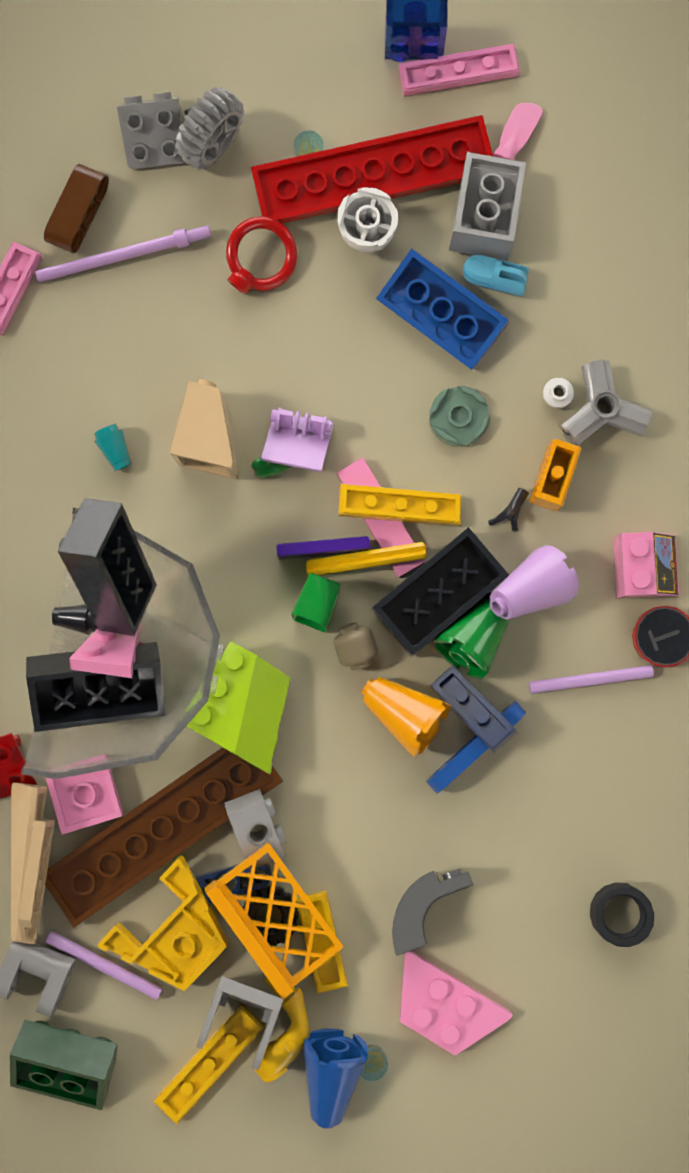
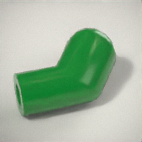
[251,457,292,479]

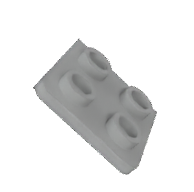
[117,92,184,169]

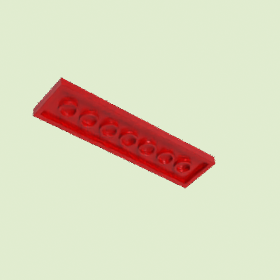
[251,115,493,224]

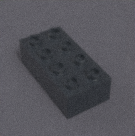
[58,498,157,636]
[371,527,509,657]
[26,642,165,732]

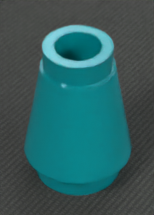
[94,424,132,471]

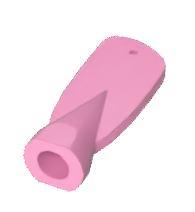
[493,103,543,160]

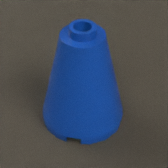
[304,1028,369,1129]

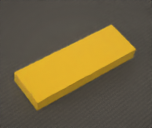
[296,890,348,994]

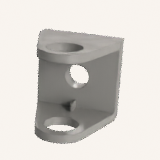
[196,976,284,1070]

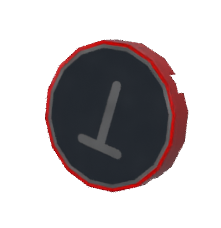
[632,606,689,667]

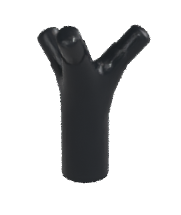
[488,488,529,532]

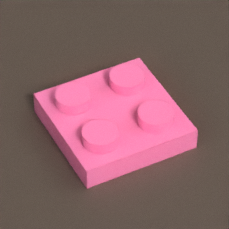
[45,755,124,835]

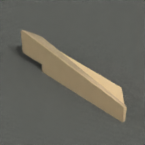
[11,783,55,944]

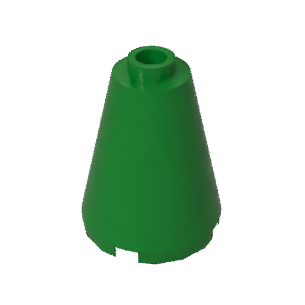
[433,592,510,679]

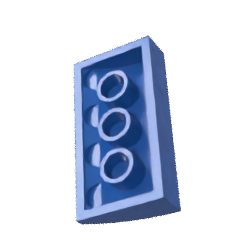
[376,248,509,370]

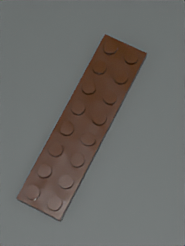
[45,748,283,928]

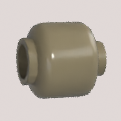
[333,622,378,670]

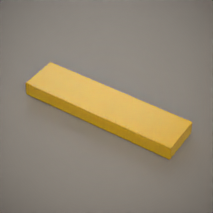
[338,484,461,527]
[154,1003,265,1125]

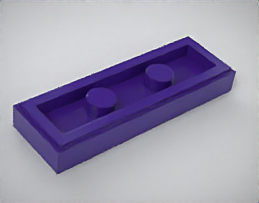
[276,536,370,560]

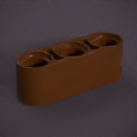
[44,164,109,254]

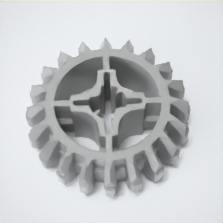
[175,87,244,170]

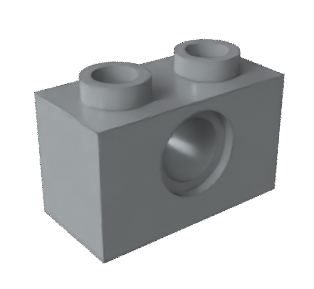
[224,789,287,871]

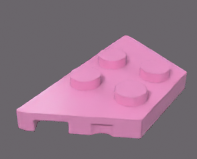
[400,951,513,1056]

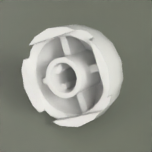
[337,187,398,253]

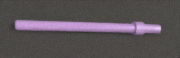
[35,225,212,283]

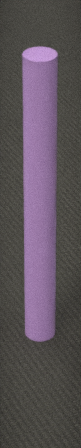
[529,665,654,694]
[45,931,163,1000]

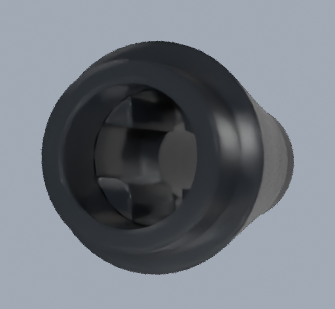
[52,604,98,635]

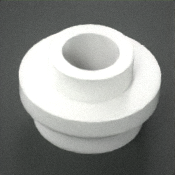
[543,378,574,408]

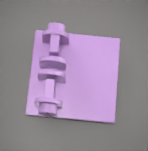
[261,407,334,472]

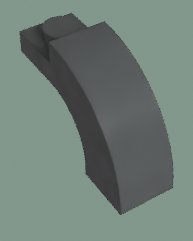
[392,869,473,956]

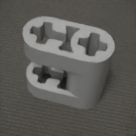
[0,941,76,1018]

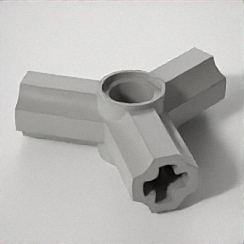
[559,359,652,446]

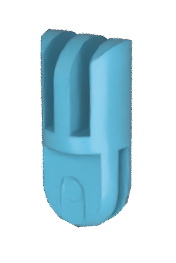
[463,254,529,297]

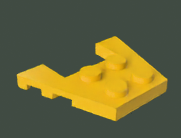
[97,855,230,991]

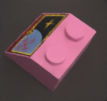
[613,532,679,599]

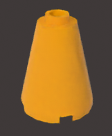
[361,677,451,758]

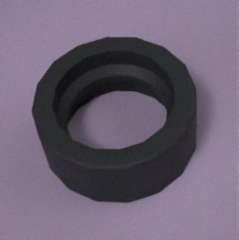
[590,882,654,947]

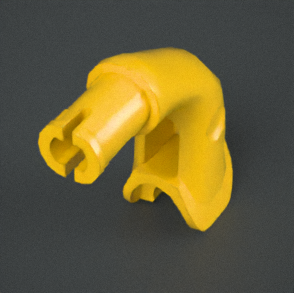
[254,977,310,1083]

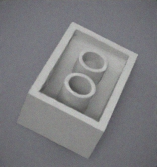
[449,152,526,261]

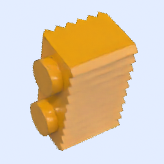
[529,439,582,511]

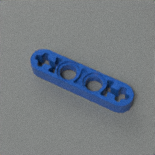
[426,701,526,794]

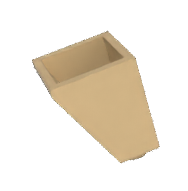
[170,379,238,480]

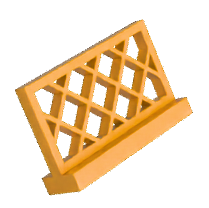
[205,842,344,999]

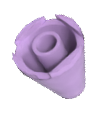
[490,545,579,620]

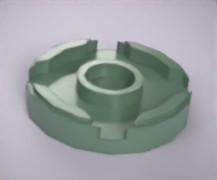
[429,386,490,447]

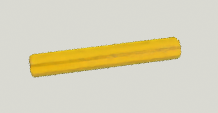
[306,542,427,576]

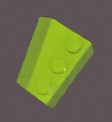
[182,641,291,775]

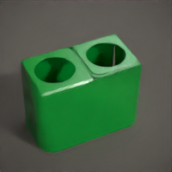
[291,573,340,633]

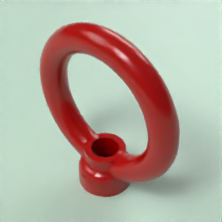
[226,216,298,295]

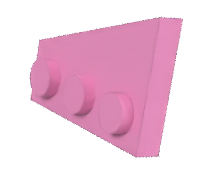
[69,622,142,678]

